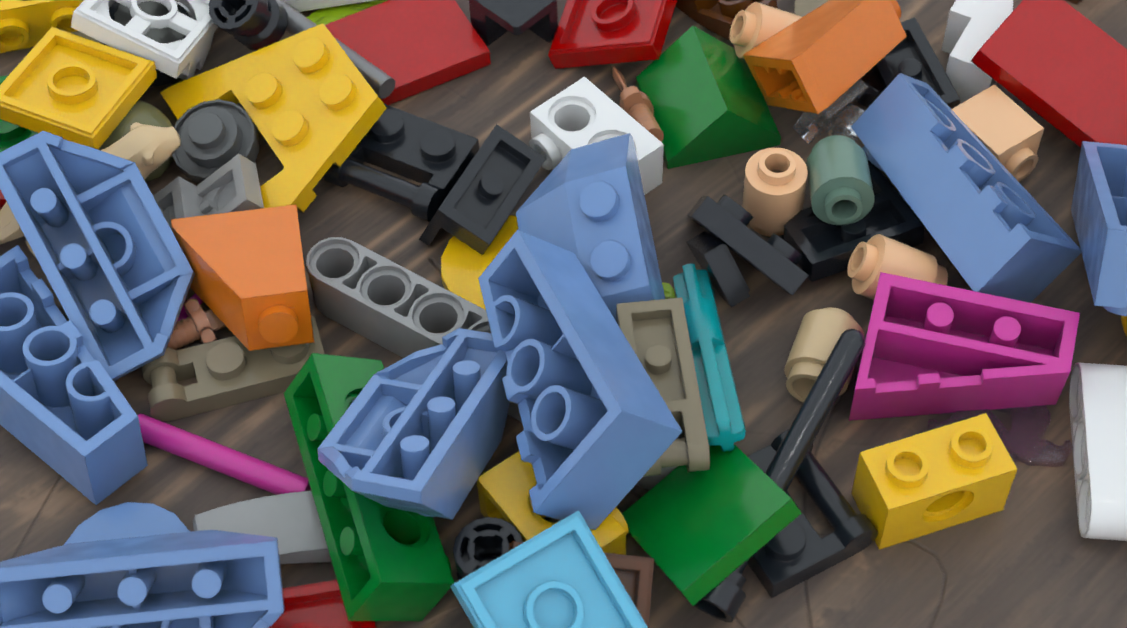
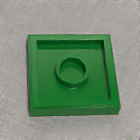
[622,444,802,606]

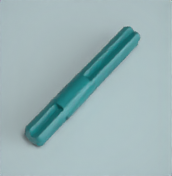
[673,263,746,451]

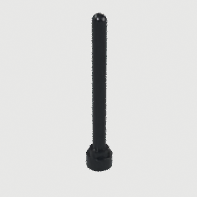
[684,329,866,622]

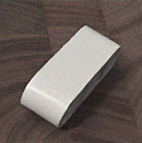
[1069,363,1127,541]

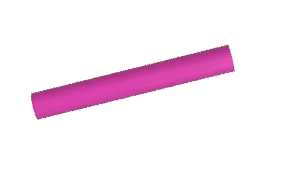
[137,413,311,495]

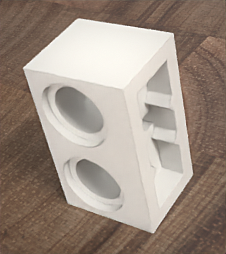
[529,77,664,195]

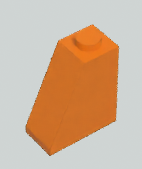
[743,0,907,114]
[171,204,314,351]

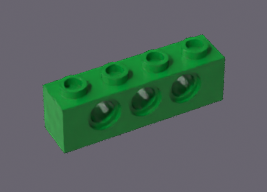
[284,353,454,621]

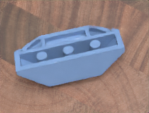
[0,131,195,381]
[516,133,665,321]
[317,328,510,520]
[0,530,285,628]

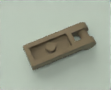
[616,297,710,477]
[141,316,325,421]

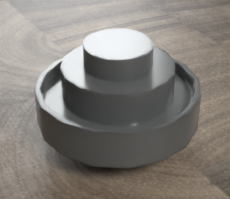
[172,99,260,184]

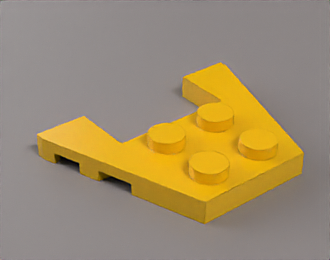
[160,23,387,213]

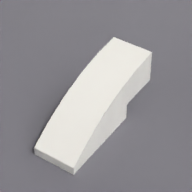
[942,0,1013,103]

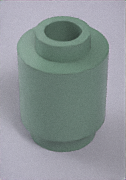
[806,135,874,225]

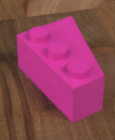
[849,272,1080,421]

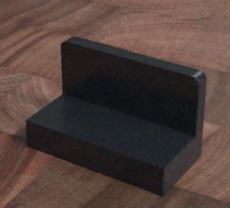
[419,124,547,255]

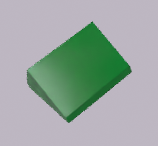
[636,26,781,169]

